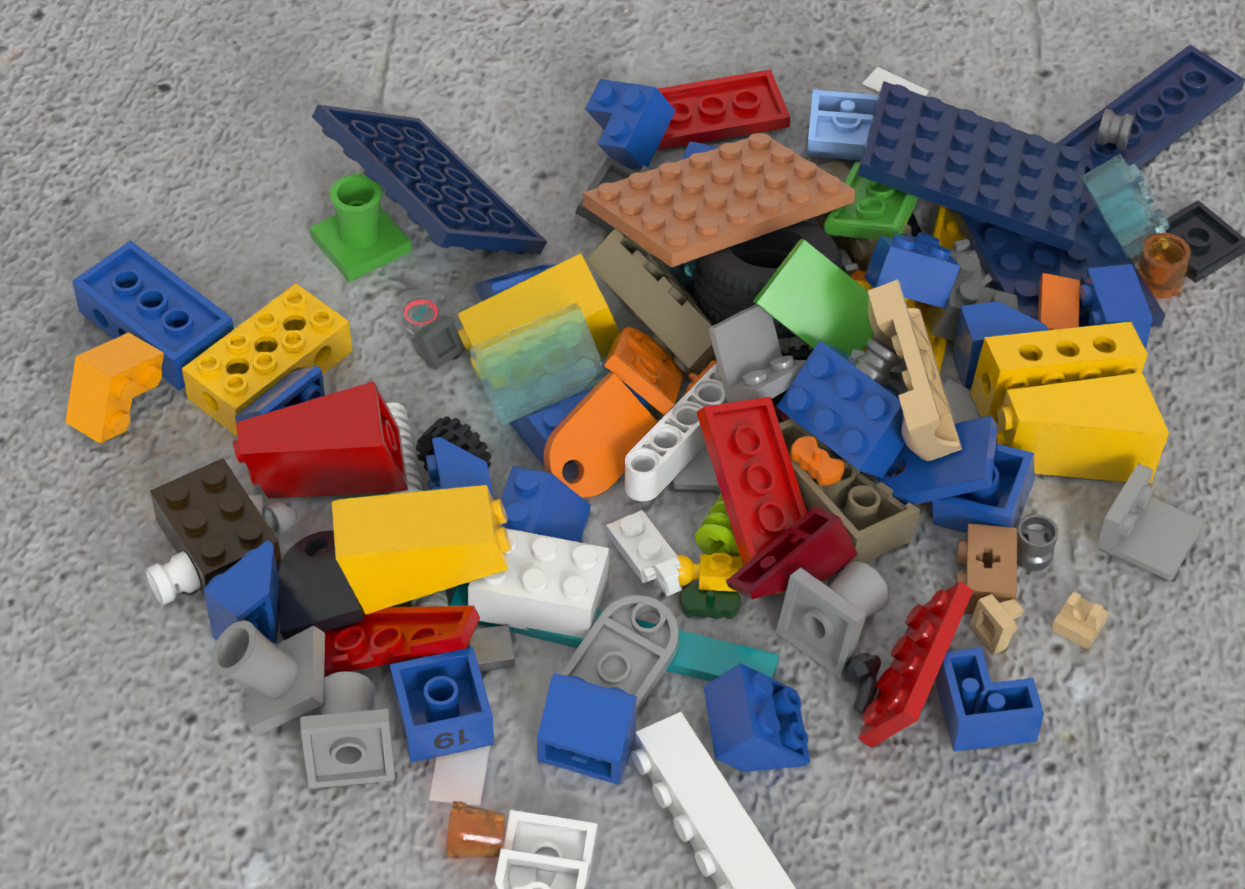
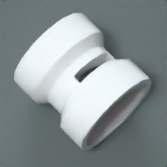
[145,551,201,605]

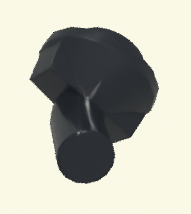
[842,653,882,714]

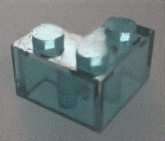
[1081,154,1170,265]

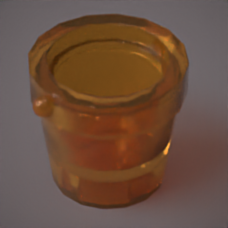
[445,801,505,860]

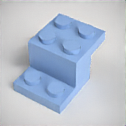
[807,90,878,161]

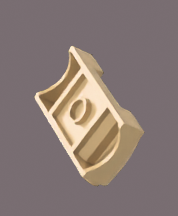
[868,279,962,461]

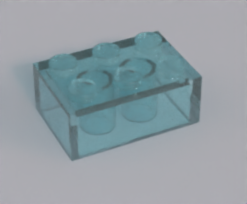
[468,303,607,426]

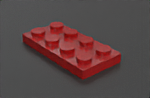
[657,69,791,150]
[696,396,807,566]
[858,581,973,748]

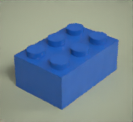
[777,340,906,479]

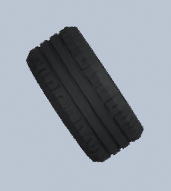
[694,221,842,339]

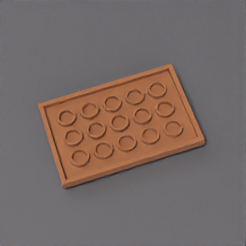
[583,133,855,267]

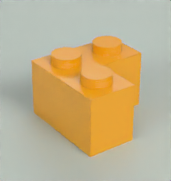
[65,333,164,444]

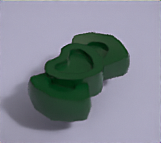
[679,585,742,620]

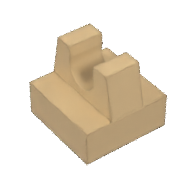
[1051,591,1109,649]
[969,594,1024,655]

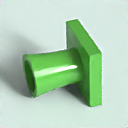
[309,174,412,282]

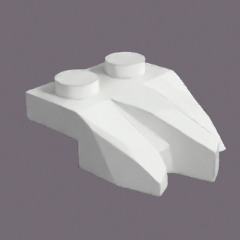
[495,810,598,889]

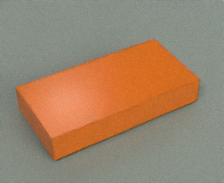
[1038,273,1080,330]

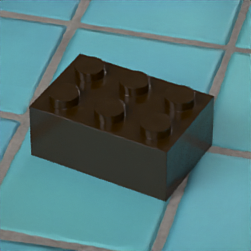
[150,458,281,597]

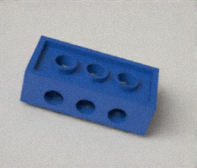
[72,240,234,391]

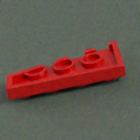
[324,606,480,677]

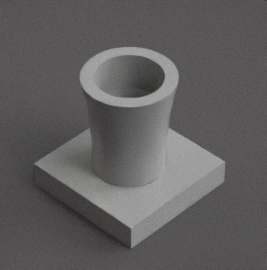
[776,561,889,679]
[211,621,325,735]
[300,671,395,789]

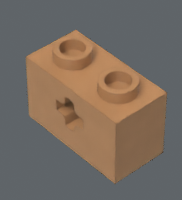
[956,524,1017,615]

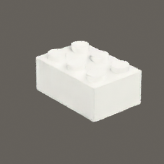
[468,528,609,638]

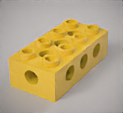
[182,283,352,437]
[970,322,1148,424]

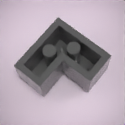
[928,250,1018,341]

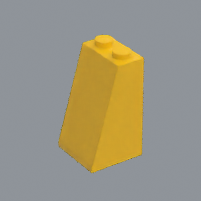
[457,253,620,389]
[996,373,1169,483]
[332,485,512,615]

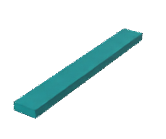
[449,582,779,682]

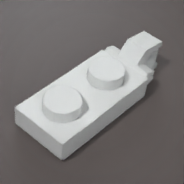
[606,510,682,596]

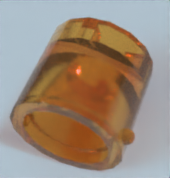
[1137,233,1191,299]

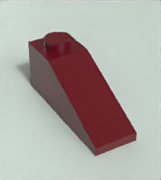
[726,506,858,599]

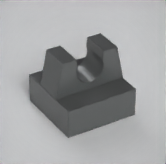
[411,315,465,369]

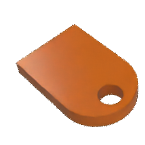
[604,327,683,416]
[544,372,658,497]

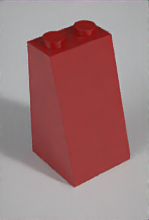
[233,381,409,499]

